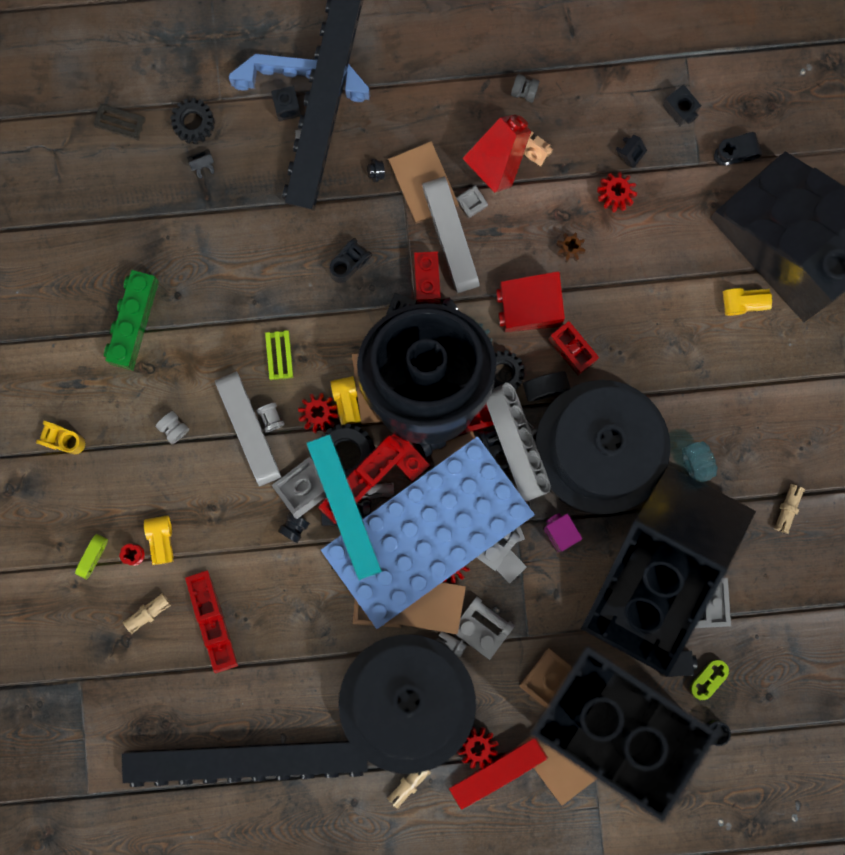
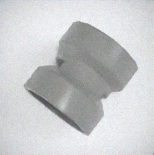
[155,411,189,444]

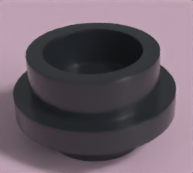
[367,159,385,183]

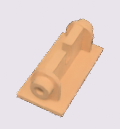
[524,131,553,167]

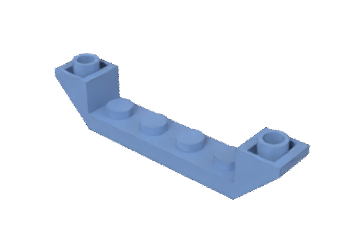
[229,54,370,102]

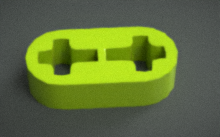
[75,534,108,580]
[690,660,729,700]

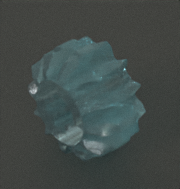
[682,441,718,482]

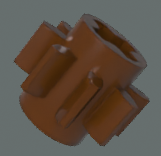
[556,232,586,262]

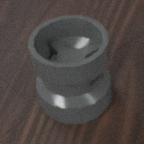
[511,74,540,103]

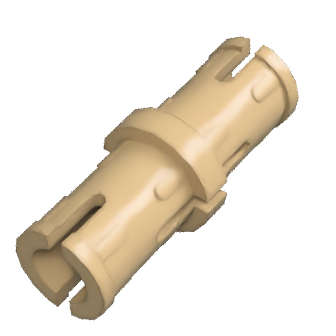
[774,484,805,534]
[123,593,171,634]
[387,770,431,809]

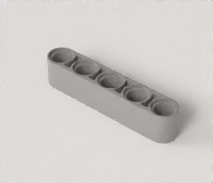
[422,176,480,294]
[215,371,282,487]
[486,383,550,501]

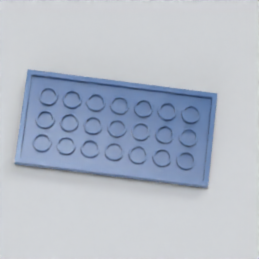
[321,436,535,629]

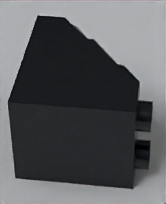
[710,151,845,322]
[581,466,756,677]

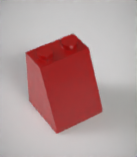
[463,114,531,193]
[496,271,565,332]

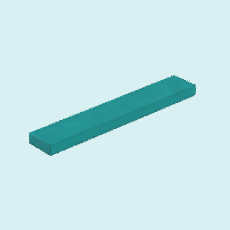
[307,434,382,580]

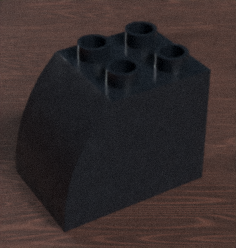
[530,646,719,823]

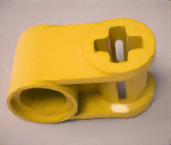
[35,421,86,455]

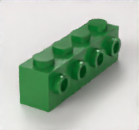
[104,270,159,371]

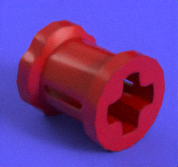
[119,544,145,566]

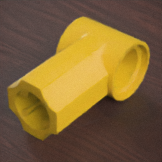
[723,288,772,316]
[330,376,361,425]
[144,516,174,565]

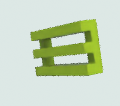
[265,330,294,380]

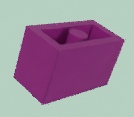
[543,513,582,553]

